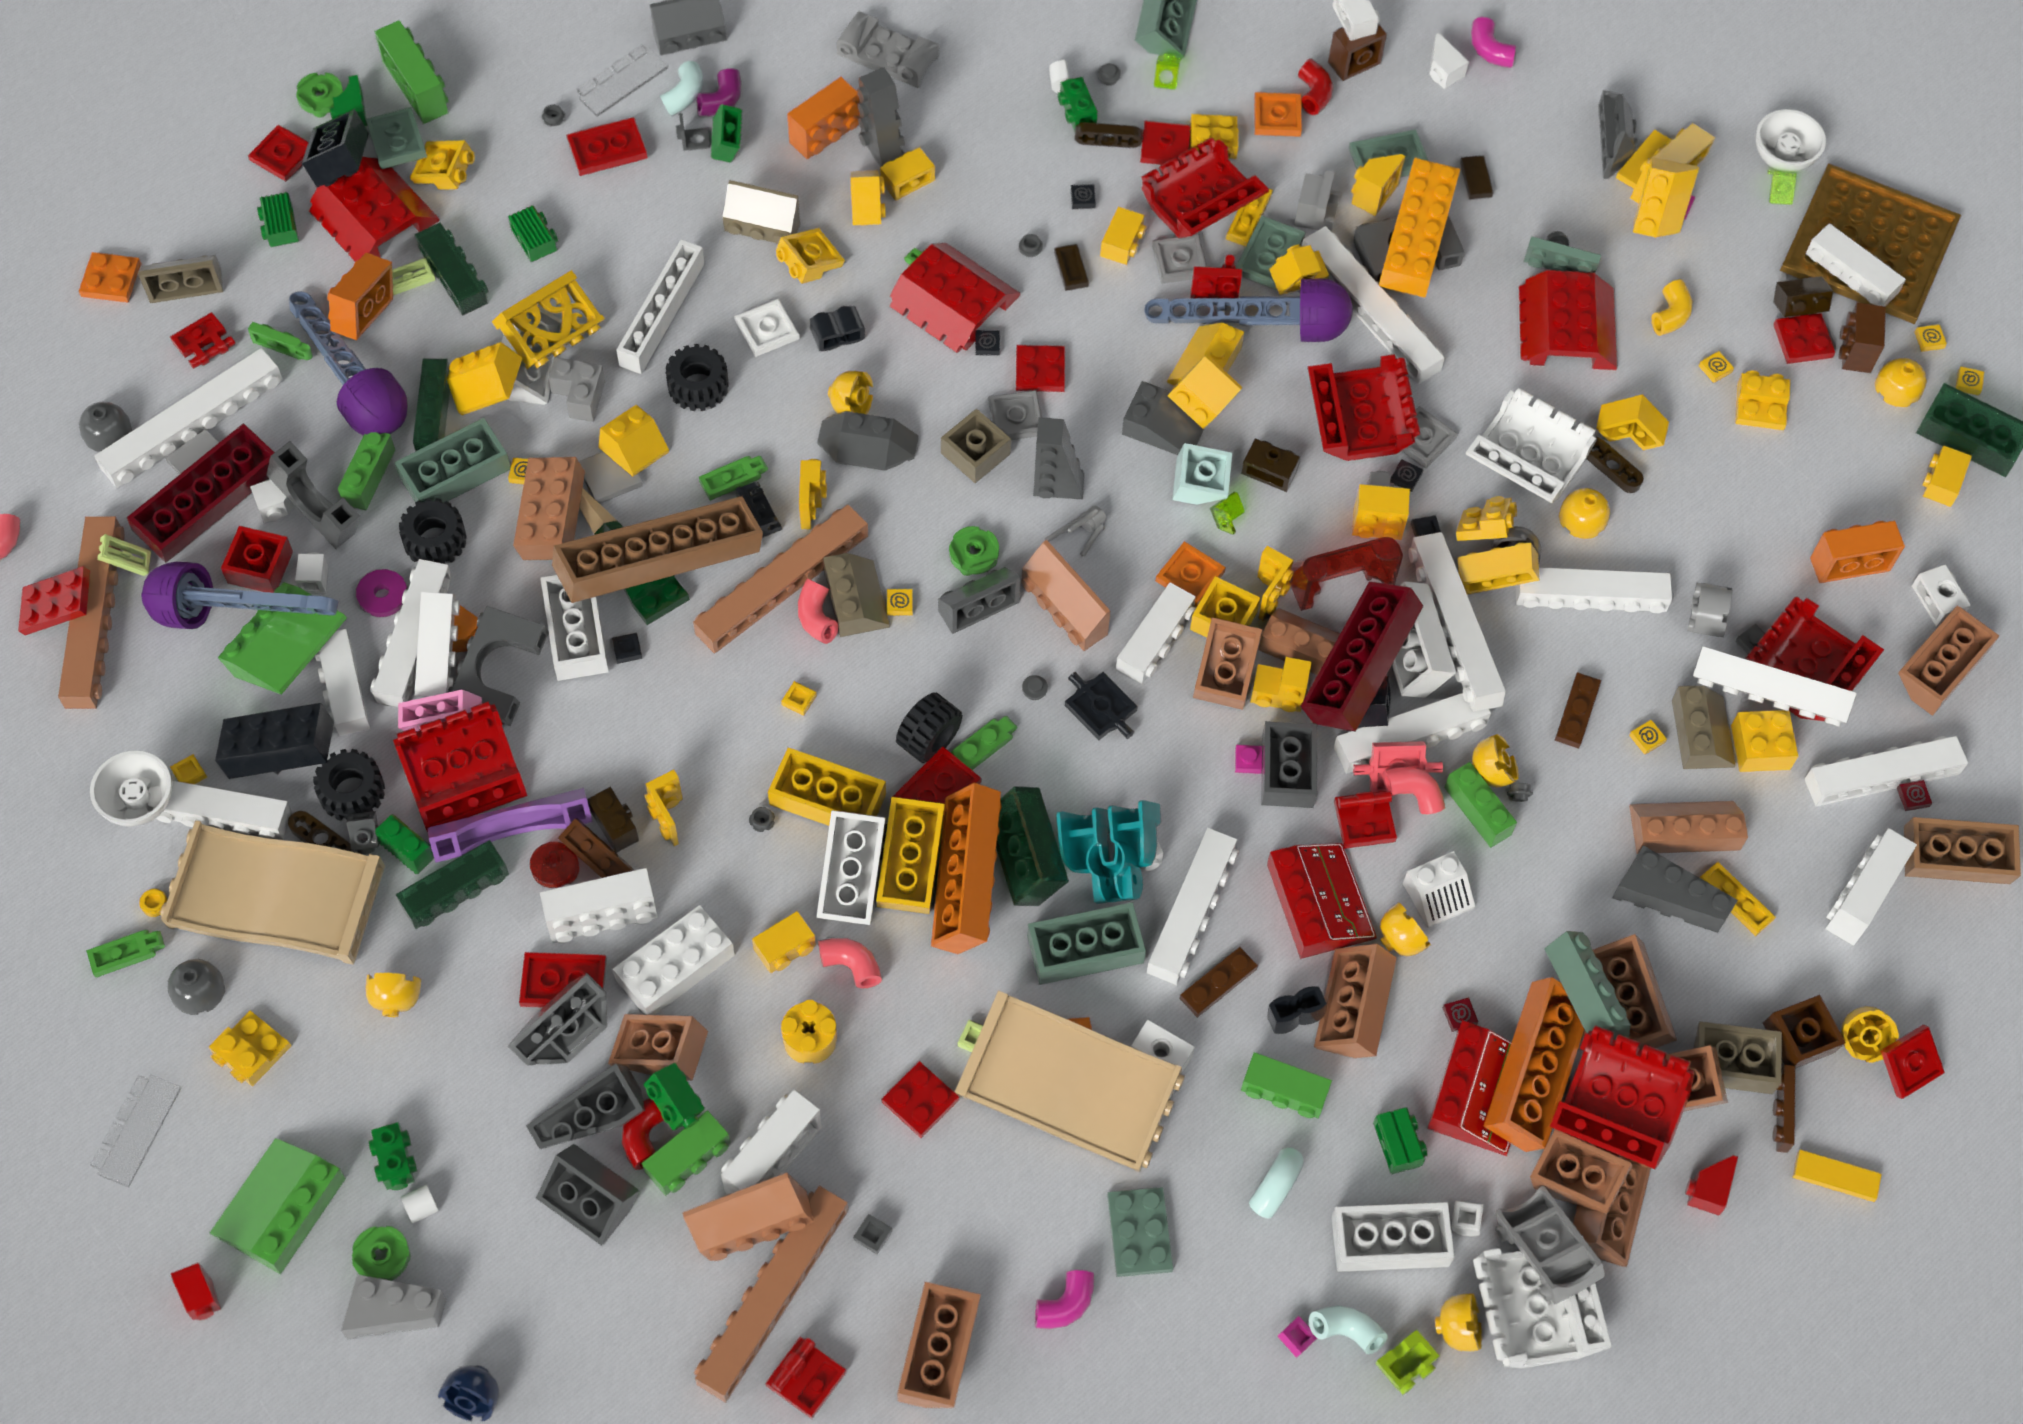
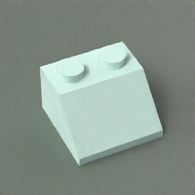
[1172,443,1232,505]

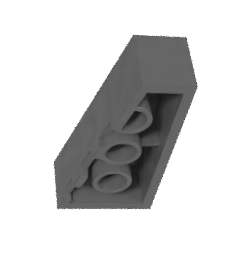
[857,67,905,167]
[1033,417,1084,500]
[1612,845,1738,933]

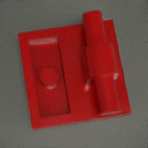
[1190,254,1242,299]
[1334,791,1397,849]
[765,1337,847,1419]

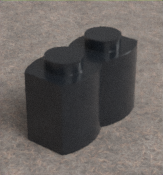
[810,306,865,351]
[1267,986,1327,1034]

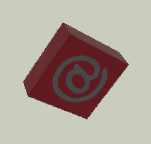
[1897,780,1932,811]
[1442,997,1479,1032]

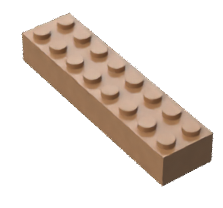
[552,496,763,603]

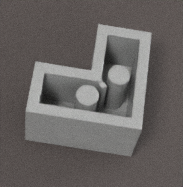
[548,357,605,422]

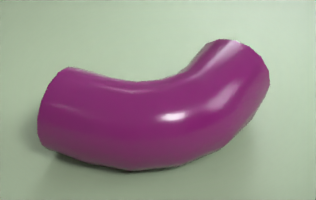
[697,68,741,116]

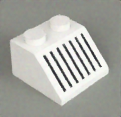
[1403,851,1475,928]

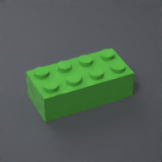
[374,20,449,125]

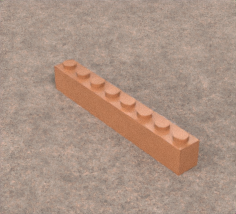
[693,505,868,654]
[58,517,125,709]
[694,1186,849,1403]

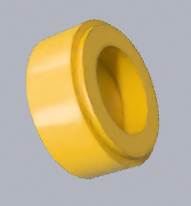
[139,889,168,917]

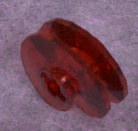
[530,842,580,889]

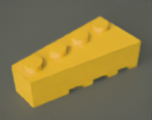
[1630,123,1716,204]

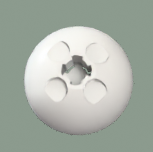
[1755,109,1826,172]
[90,751,172,827]

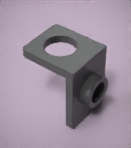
[676,113,710,151]

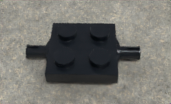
[1064,672,1138,741]

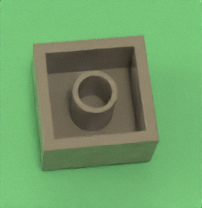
[941,408,1011,484]

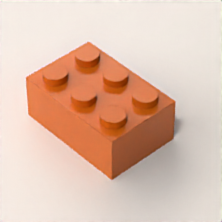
[787,77,860,160]
[327,253,393,340]
[1810,521,1905,584]

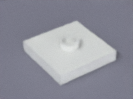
[735,298,799,357]

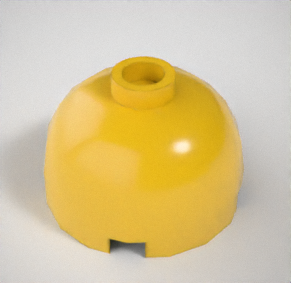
[1875,358,1927,407]
[828,371,873,414]
[1559,488,1610,539]
[1472,734,1519,788]
[1380,902,1431,957]
[366,973,421,1017]
[1840,1006,1899,1063]
[1435,1293,1482,1352]

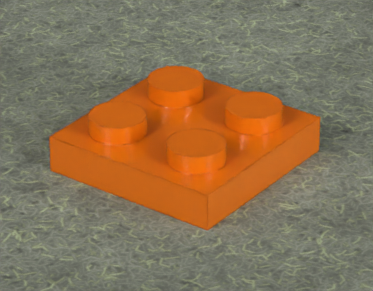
[1254,92,1302,137]
[79,252,141,303]
[1155,541,1226,607]

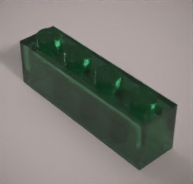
[415,222,489,316]
[413,358,450,452]
[395,840,509,930]

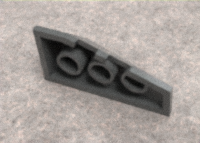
[526,1063,645,1149]

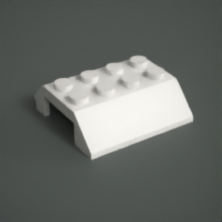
[1466,388,1596,503]
[1473,1235,1611,1369]

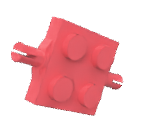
[1353,741,1443,794]

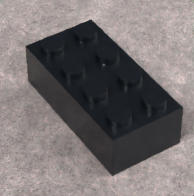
[302,109,369,188]
[215,703,334,779]

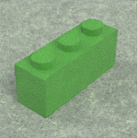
[338,432,395,511]
[1444,762,1517,848]
[1241,1052,1332,1119]
[642,1110,730,1196]

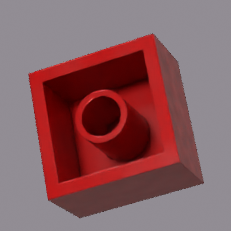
[221,526,293,593]

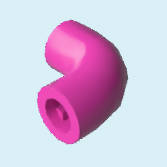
[1471,17,1516,68]
[1035,1270,1094,1329]

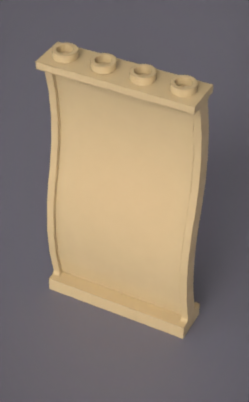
[161,820,385,965]
[955,991,1185,1172]

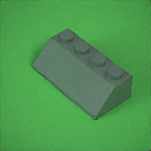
[1135,0,1197,59]
[1544,931,1631,1040]

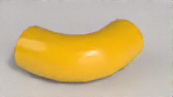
[1651,279,1693,336]

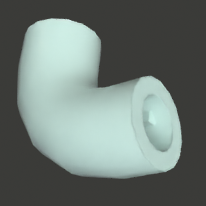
[660,61,703,116]
[1249,1148,1304,1218]
[1309,1306,1388,1354]

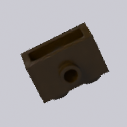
[1773,276,1833,317]
[1241,438,1301,492]
[587,786,639,853]

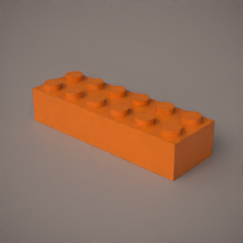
[931,783,1001,954]
[1484,977,1584,1152]

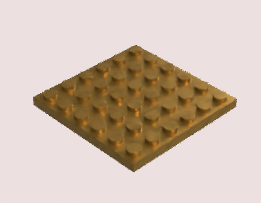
[1780,163,1961,324]

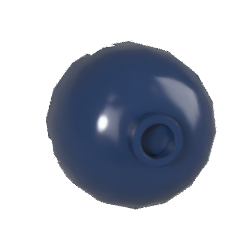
[438,1365,499,1422]

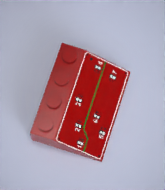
[1267,843,1377,959]
[1427,1020,1511,1156]

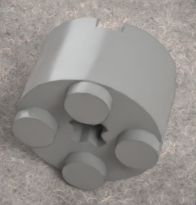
[1687,583,1732,638]

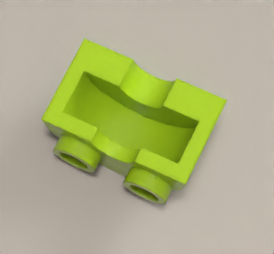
[1375,1330,1440,1395]

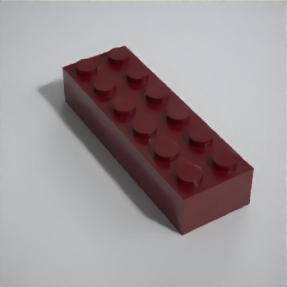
[127,423,275,563]
[1301,581,1423,732]

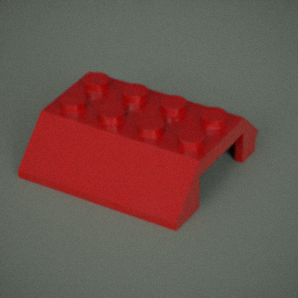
[1141,137,1269,238]
[309,157,440,262]
[890,243,1021,353]
[1519,270,1617,370]
[1307,354,1421,461]
[1745,597,1885,721]
[393,702,528,832]
[1550,1025,1695,1170]

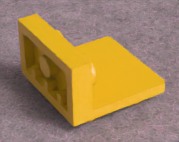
[1257,546,1294,621]
[644,769,683,846]

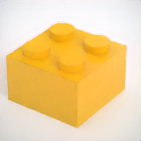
[1352,484,1410,541]
[1190,576,1261,638]
[1731,710,1798,772]

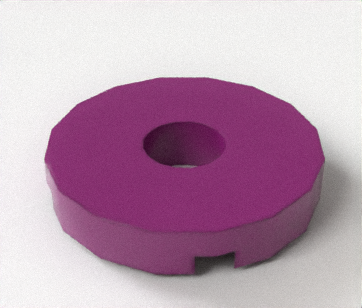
[356,569,408,617]

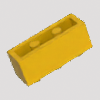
[1458,542,1540,595]

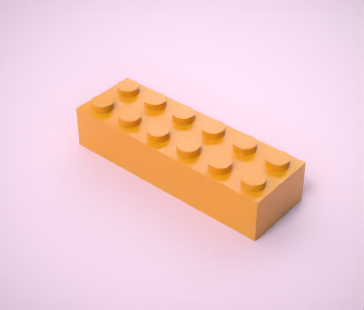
[1379,157,1460,298]

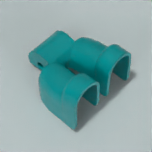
[1057,800,1161,904]

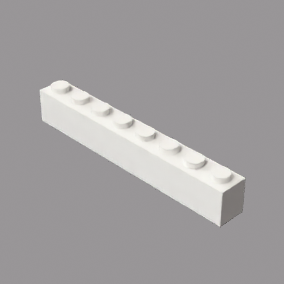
[1302,226,1445,385]
[94,348,283,488]
[1408,532,1506,712]

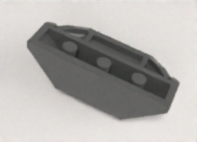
[1598,90,1638,179]
[817,411,919,471]
[508,973,608,1066]

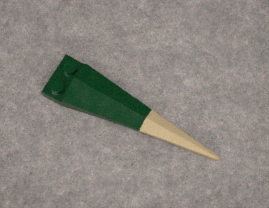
[579,488,690,625]

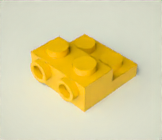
[1190,114,1238,159]
[410,140,475,190]
[776,228,845,284]
[1735,370,1790,430]
[799,459,827,529]
[1456,496,1517,541]
[209,1011,291,1087]

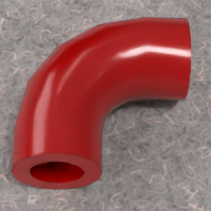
[1298,58,1333,116]
[622,1097,664,1170]

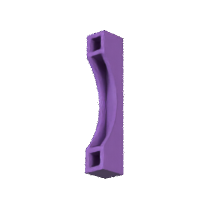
[428,788,593,863]

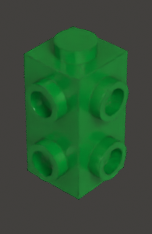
[1057,77,1098,132]
[643,1063,705,1131]
[368,1122,417,1191]

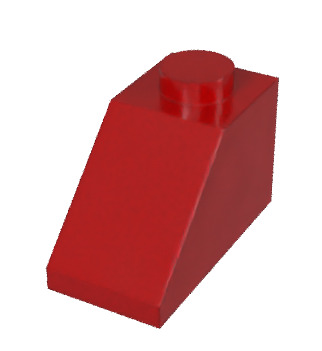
[1685,1155,1738,1216]
[170,1262,221,1320]

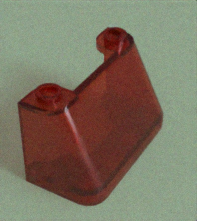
[1289,537,1403,611]

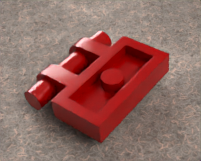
[170,312,236,369]

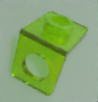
[1154,53,1181,90]
[1767,170,1797,205]
[1210,492,1245,535]

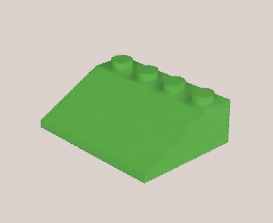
[218,582,347,695]
[210,1138,346,1274]

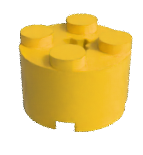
[781,999,837,1064]

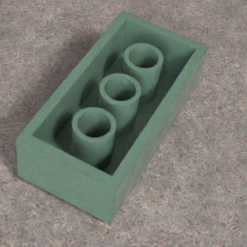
[394,418,511,503]
[1027,902,1146,985]

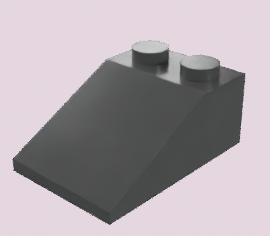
[1122,381,1205,455]

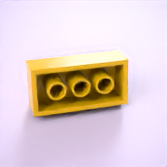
[768,747,886,826]
[876,797,945,914]

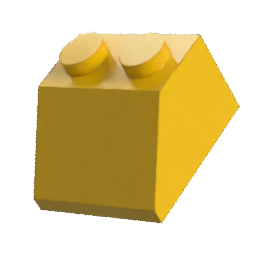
[1351,154,1405,216]
[1167,354,1242,429]
[598,404,669,477]

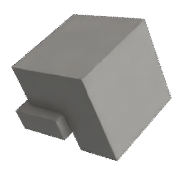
[1294,170,1340,232]

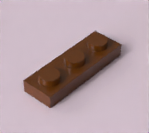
[1554,672,1602,749]
[558,818,635,878]
[1179,947,1258,1018]
[1772,1065,1795,1153]

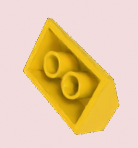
[1633,157,1699,237]
[1167,322,1244,386]
[447,342,522,415]

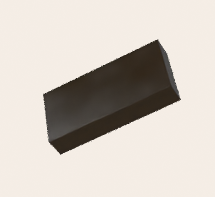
[1460,155,1493,200]
[1054,244,1089,291]

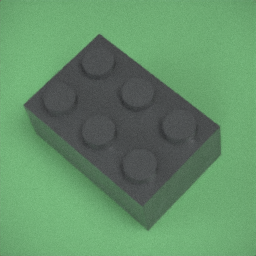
[1261,721,1317,808]

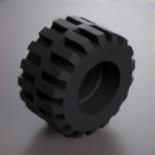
[665,344,729,411]
[399,498,467,564]
[896,692,963,763]
[313,749,385,821]

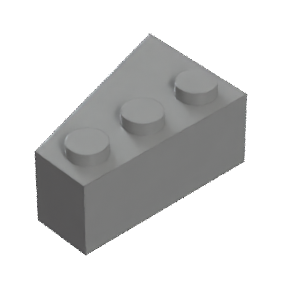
[341,1275,446,1339]

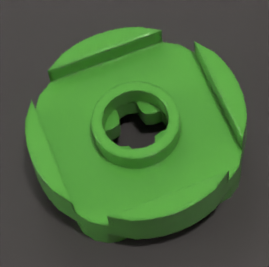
[296,72,343,118]
[949,526,999,576]
[352,1226,411,1281]

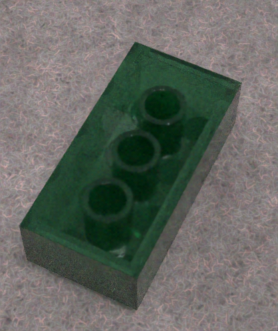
[1916,383,2023,478]
[996,786,1069,906]

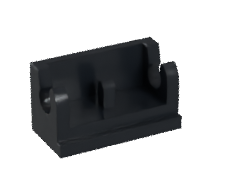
[735,482,782,538]

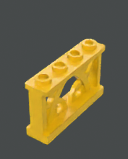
[492,270,605,370]

